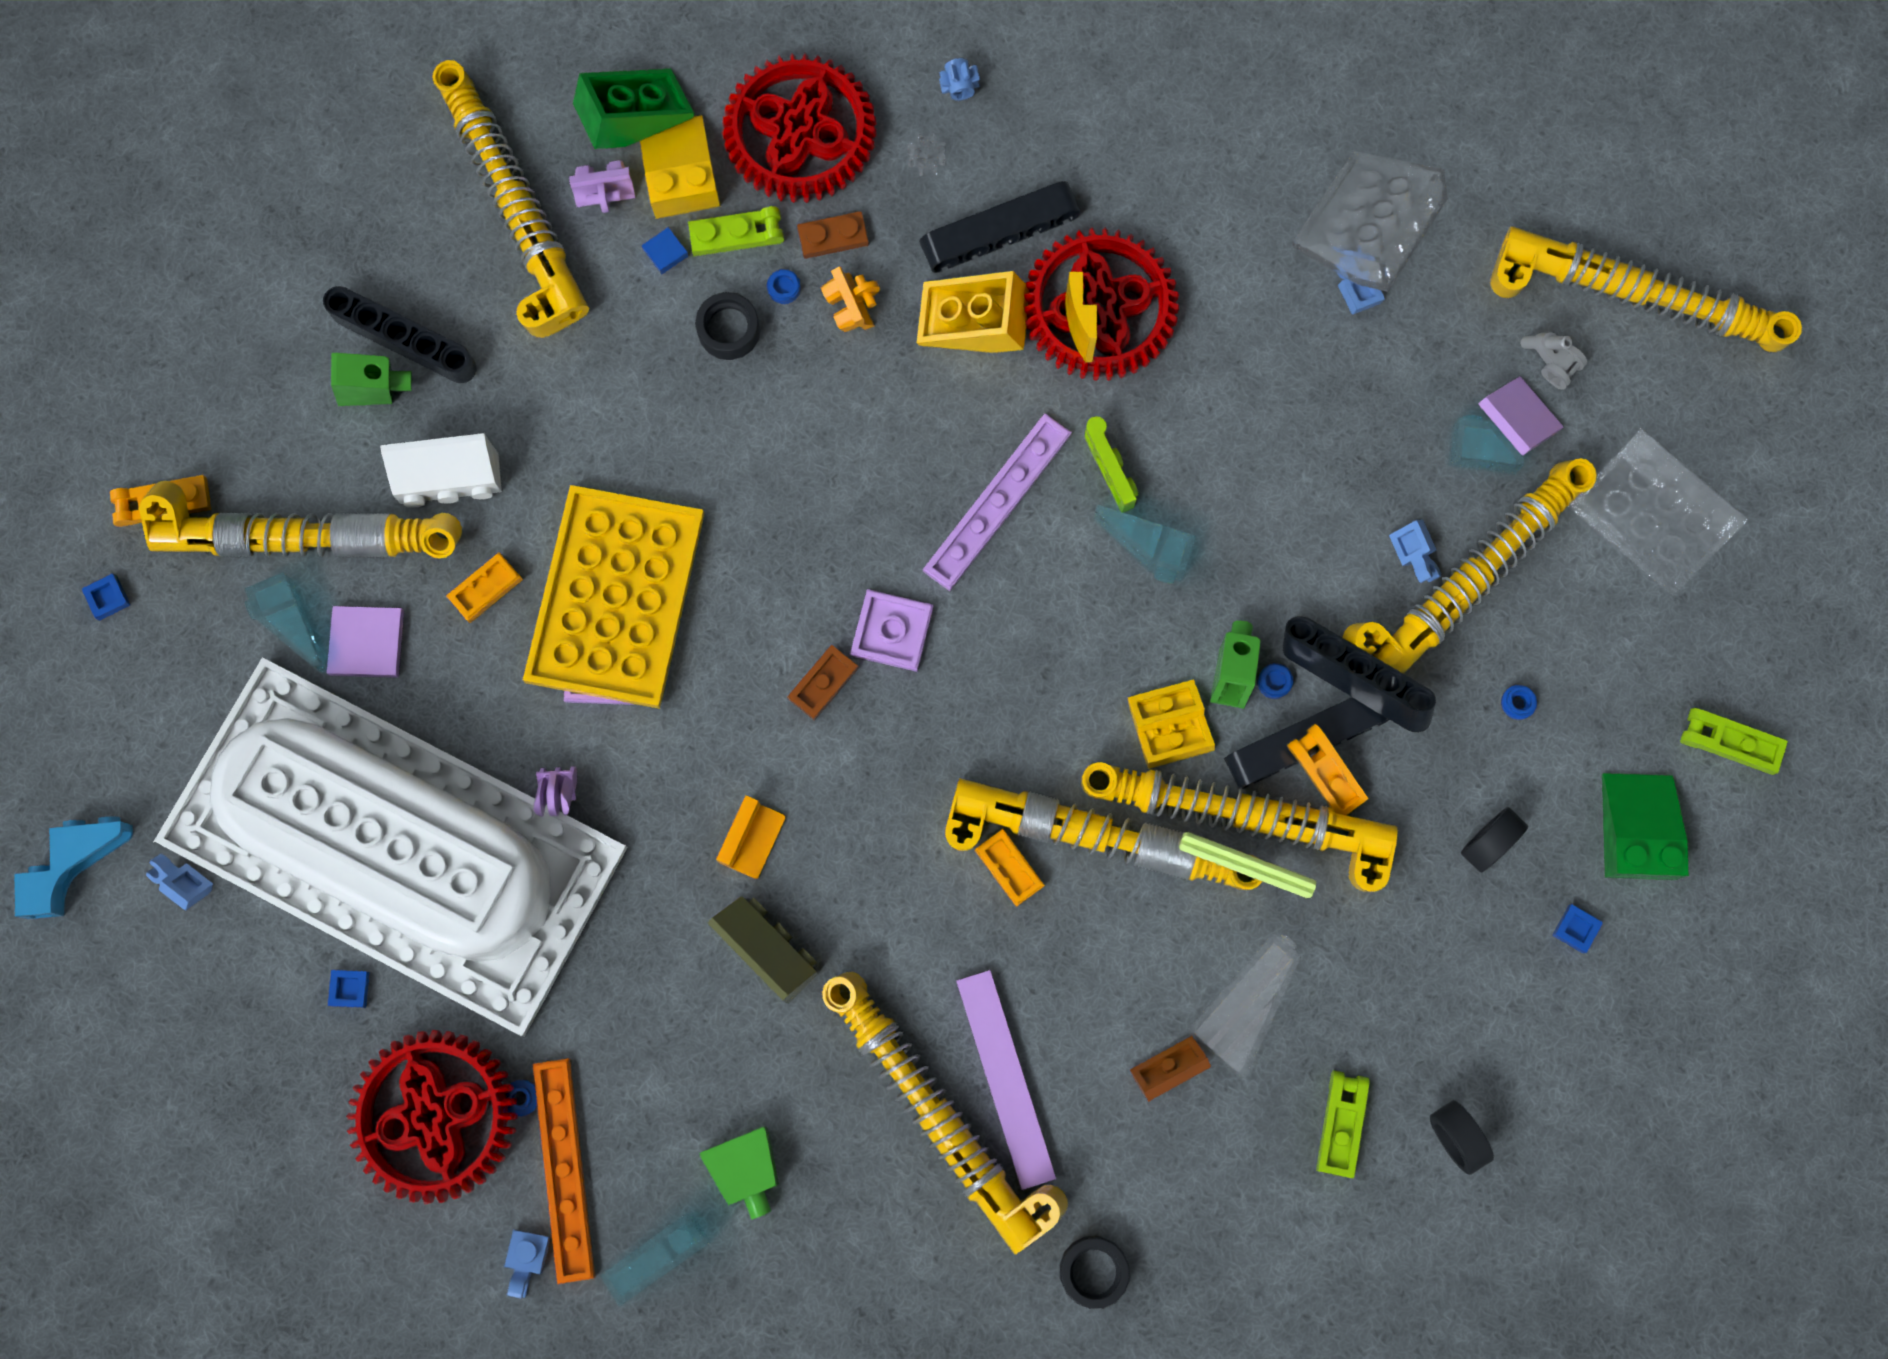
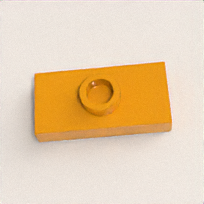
[446,552,523,623]
[974,829,1045,907]

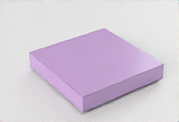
[1479,376,1563,456]
[850,589,934,672]
[327,606,404,678]

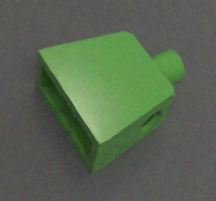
[331,353,412,406]
[1210,621,1261,709]
[699,1126,779,1220]

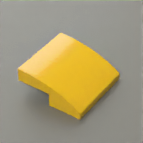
[1065,272,1097,362]
[1128,679,1215,769]

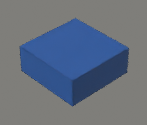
[641,227,688,274]
[82,573,130,621]
[1552,904,1603,954]
[328,970,370,1008]

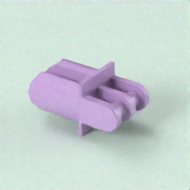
[534,767,577,817]

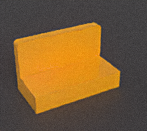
[716,795,785,879]

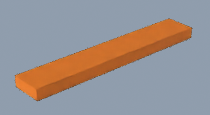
[533,1058,595,1284]

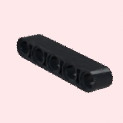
[919,181,1081,273]
[323,286,476,383]
[1282,616,1436,733]
[1224,697,1389,789]

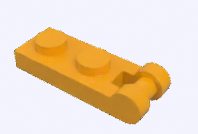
[110,475,211,527]
[1287,724,1368,815]

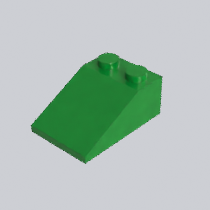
[573,69,694,149]
[1602,773,1689,880]

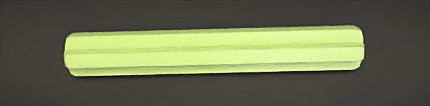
[1179,832,1316,898]

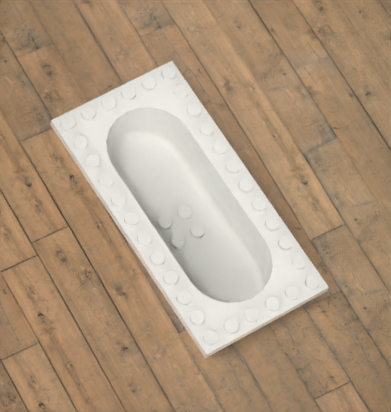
[154,657,628,1037]

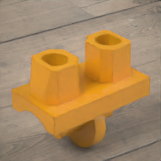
[821,266,880,332]

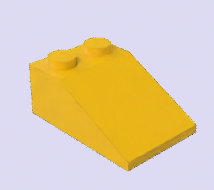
[640,115,720,219]
[917,271,1030,353]

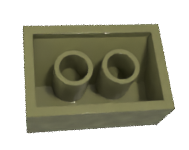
[707,896,818,1004]

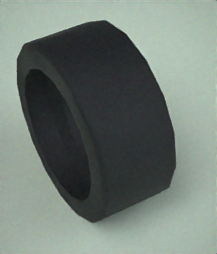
[695,292,761,360]
[1461,807,1529,873]
[1430,1101,1494,1175]
[1060,1236,1130,1309]

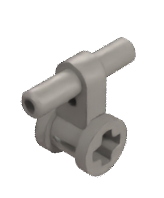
[1521,332,1587,390]

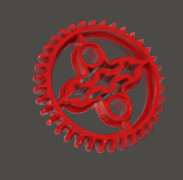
[722,53,877,203]
[1024,227,1179,381]
[346,1030,518,1204]

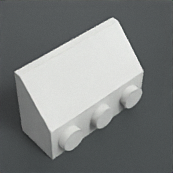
[381,433,502,508]

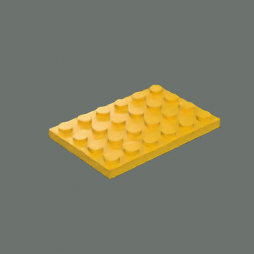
[523,485,705,709]

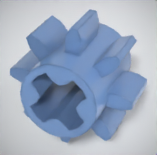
[939,58,980,100]

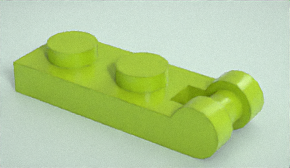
[688,206,784,256]
[1084,416,1138,513]
[1680,708,1788,775]
[1316,1070,1369,1179]

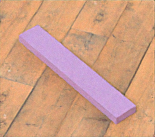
[923,413,1072,591]
[956,970,1056,1190]

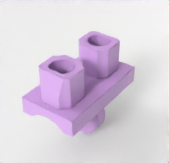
[569,160,635,213]

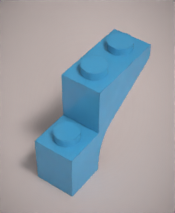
[14,816,133,919]

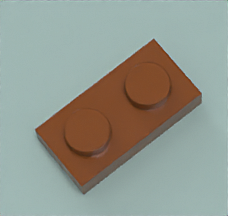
[797,211,869,259]
[787,644,859,721]
[1130,1036,1211,1102]

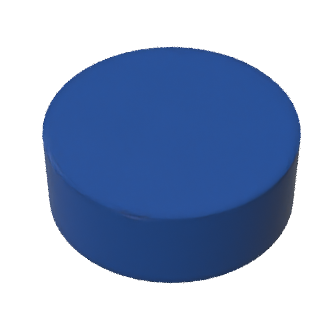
[767,269,801,304]
[1257,663,1293,699]

